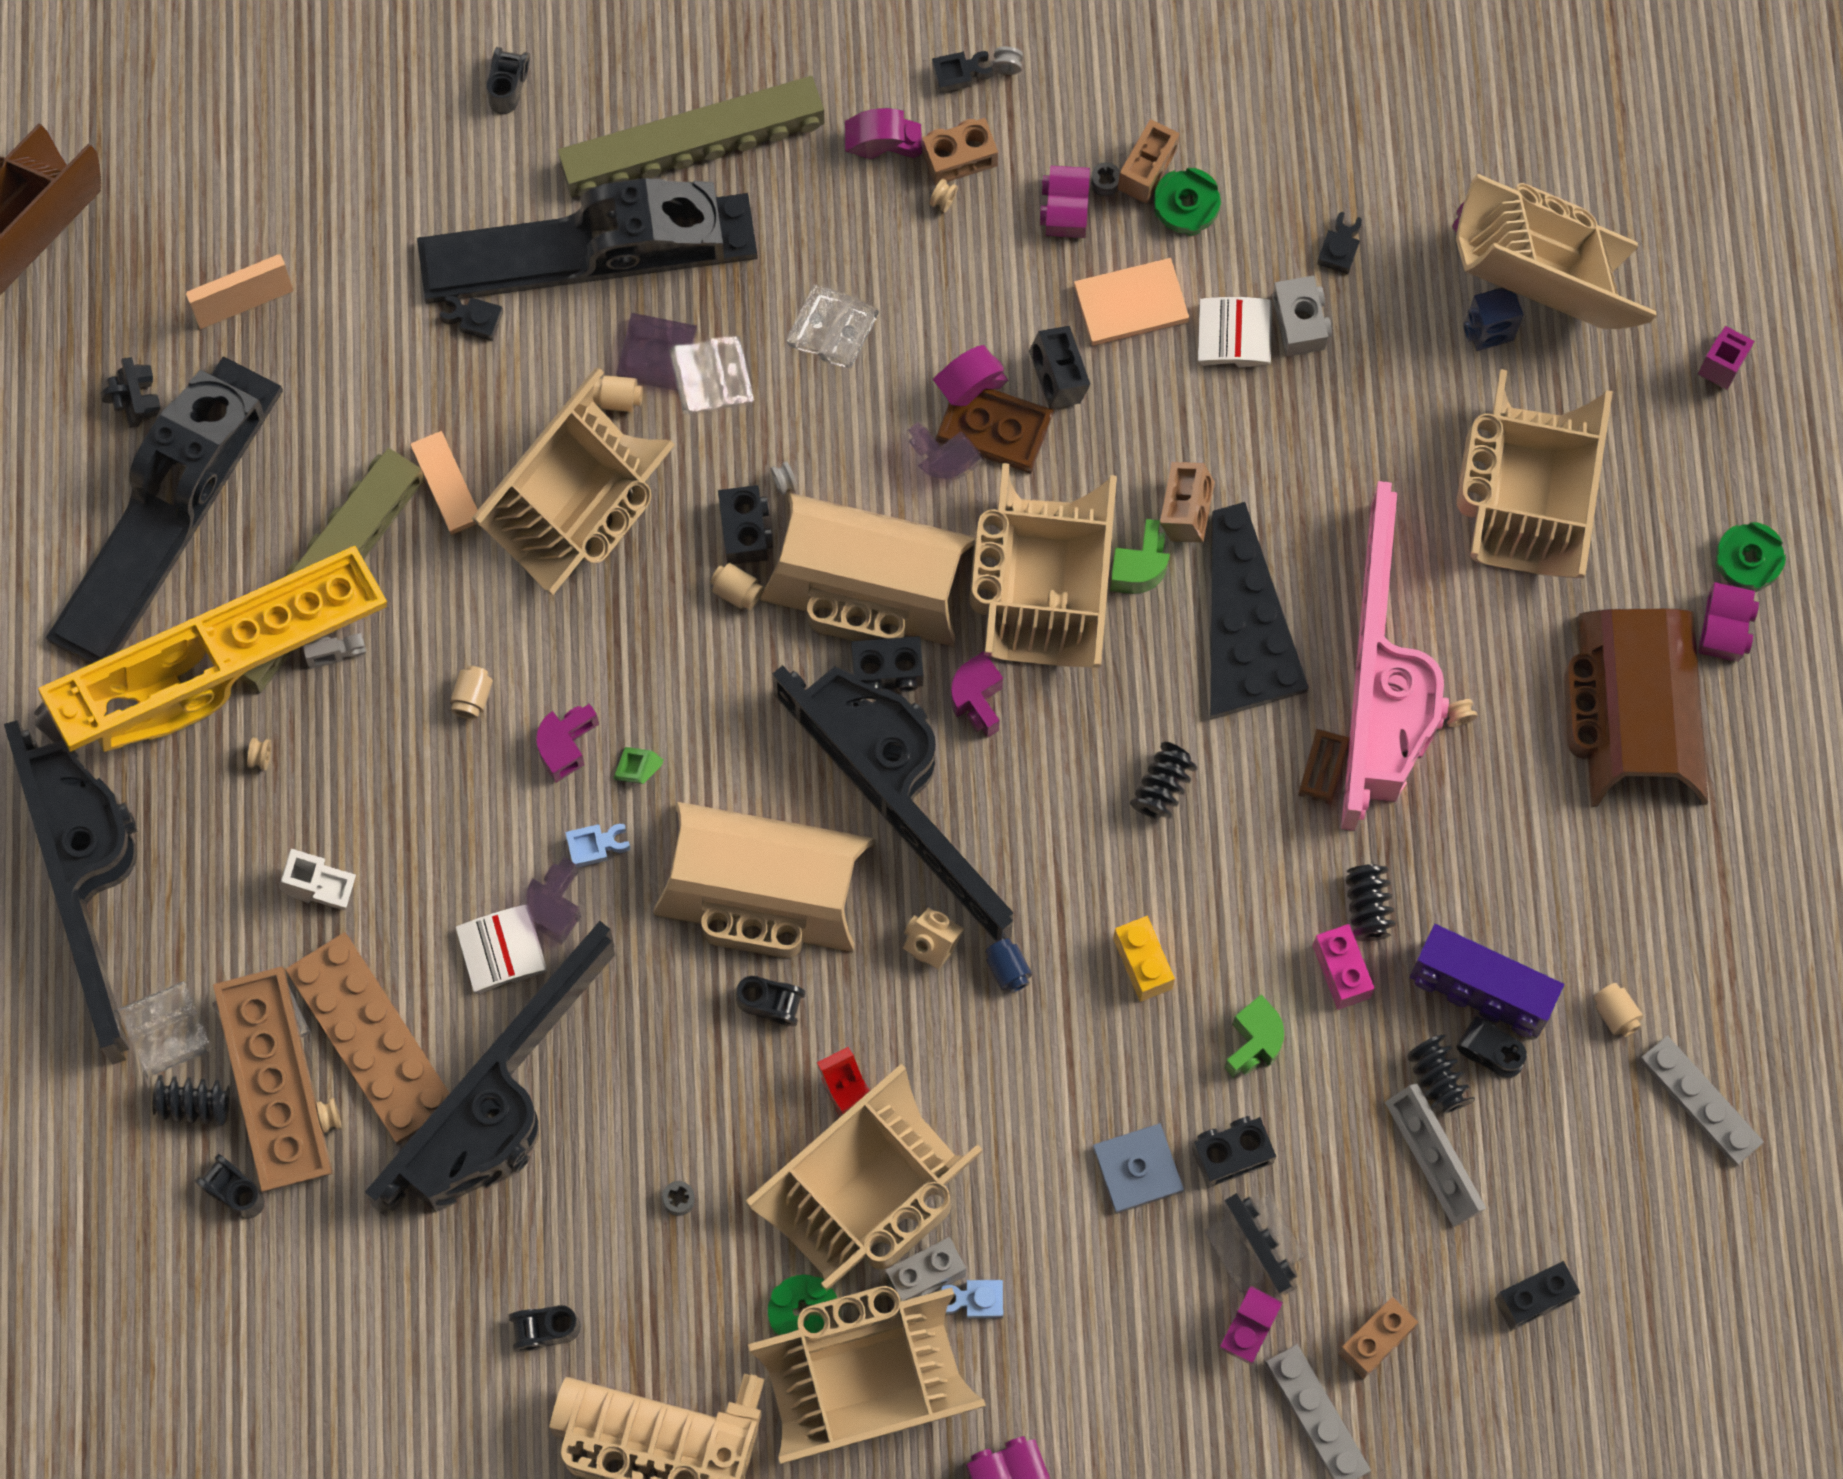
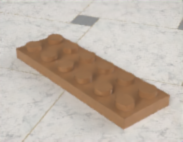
[285,932,450,1145]
[213,966,333,1192]

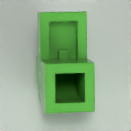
[1110,519,1170,594]
[1224,994,1284,1078]

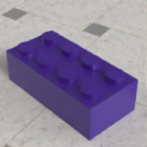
[1409,923,1565,1038]

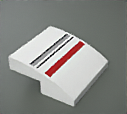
[1198,297,1272,368]
[456,905,547,994]

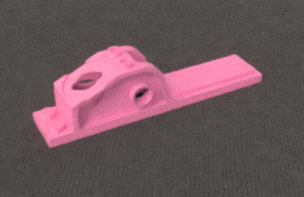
[1341,481,1449,831]

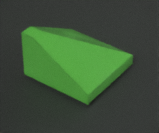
[613,747,664,784]

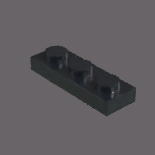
[1225,1193,1298,1295]

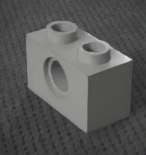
[1272,276,1332,356]
[885,1237,966,1302]

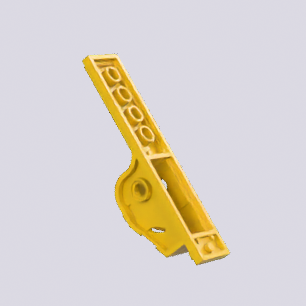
[38,546,387,752]

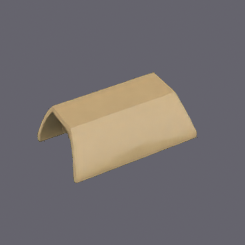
[1456,174,1657,329]
[471,368,675,595]
[1457,369,1613,578]
[969,463,1117,668]
[761,493,975,647]
[653,802,875,958]
[746,1064,983,1291]
[748,1286,986,1465]

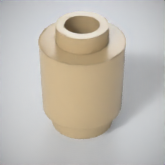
[593,375,643,412]
[710,563,764,610]
[450,666,493,720]
[1593,983,1643,1037]

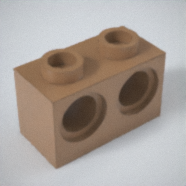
[922,118,998,186]
[1118,119,1180,204]
[1160,462,1215,543]
[1338,1296,1418,1379]

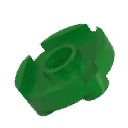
[1154,168,1221,236]
[1715,522,1786,592]
[768,1274,840,1336]

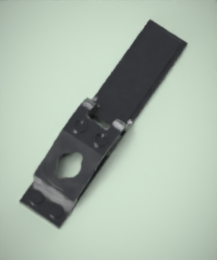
[417,178,758,304]
[46,356,283,664]
[772,665,1014,942]
[4,720,138,1065]
[365,921,615,1215]

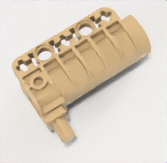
[549,1374,765,1479]

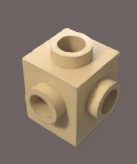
[903,907,964,970]

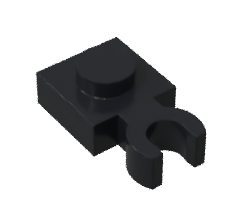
[932,51,993,93]
[1317,212,1362,274]
[439,296,503,341]

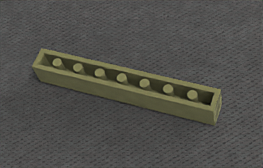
[557,76,825,198]
[238,447,425,693]

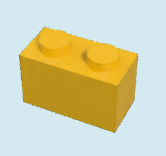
[1113,915,1175,1002]

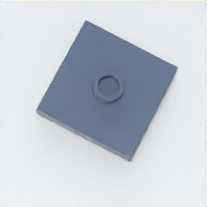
[1093,1123,1184,1214]

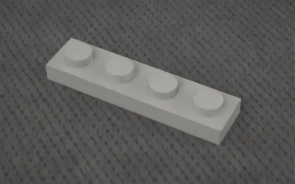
[1639,1035,1764,1167]
[1385,1083,1486,1227]
[1265,1344,1371,1479]

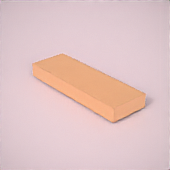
[410,431,478,535]

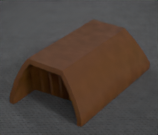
[0,123,101,295]
[1563,608,1709,807]

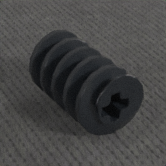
[1130,741,1198,819]
[1345,864,1396,941]
[1407,1034,1475,1114]
[152,1075,230,1126]

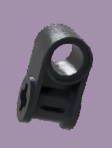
[487,47,530,114]
[736,975,806,1026]
[1456,1016,1527,1078]
[195,1154,265,1219]
[508,1305,581,1352]

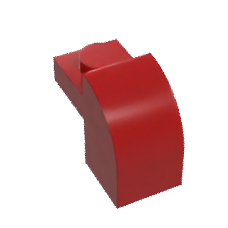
[816,1047,870,1117]

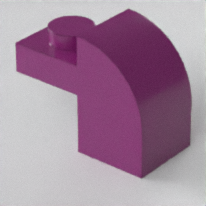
[845,108,922,160]
[1697,326,1755,390]
[932,345,1009,406]
[951,651,1003,738]
[537,703,599,783]
[1219,1286,1283,1365]

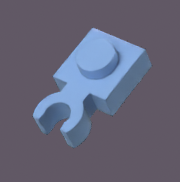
[565,824,630,868]
[941,1280,1003,1318]

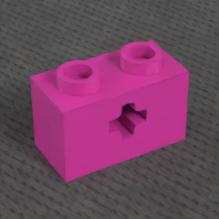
[1312,924,1375,1010]

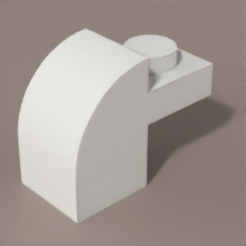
[279,849,356,910]

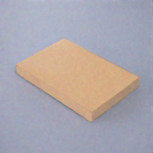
[186,254,294,329]
[1074,258,1189,346]

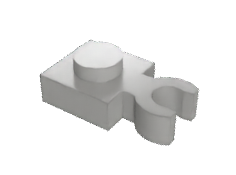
[303,633,366,669]

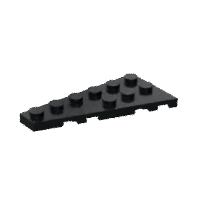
[1210,502,1309,720]

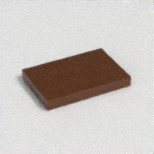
[936,388,1054,474]

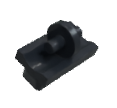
[100,357,161,428]

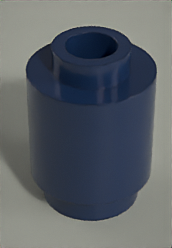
[985,938,1032,993]

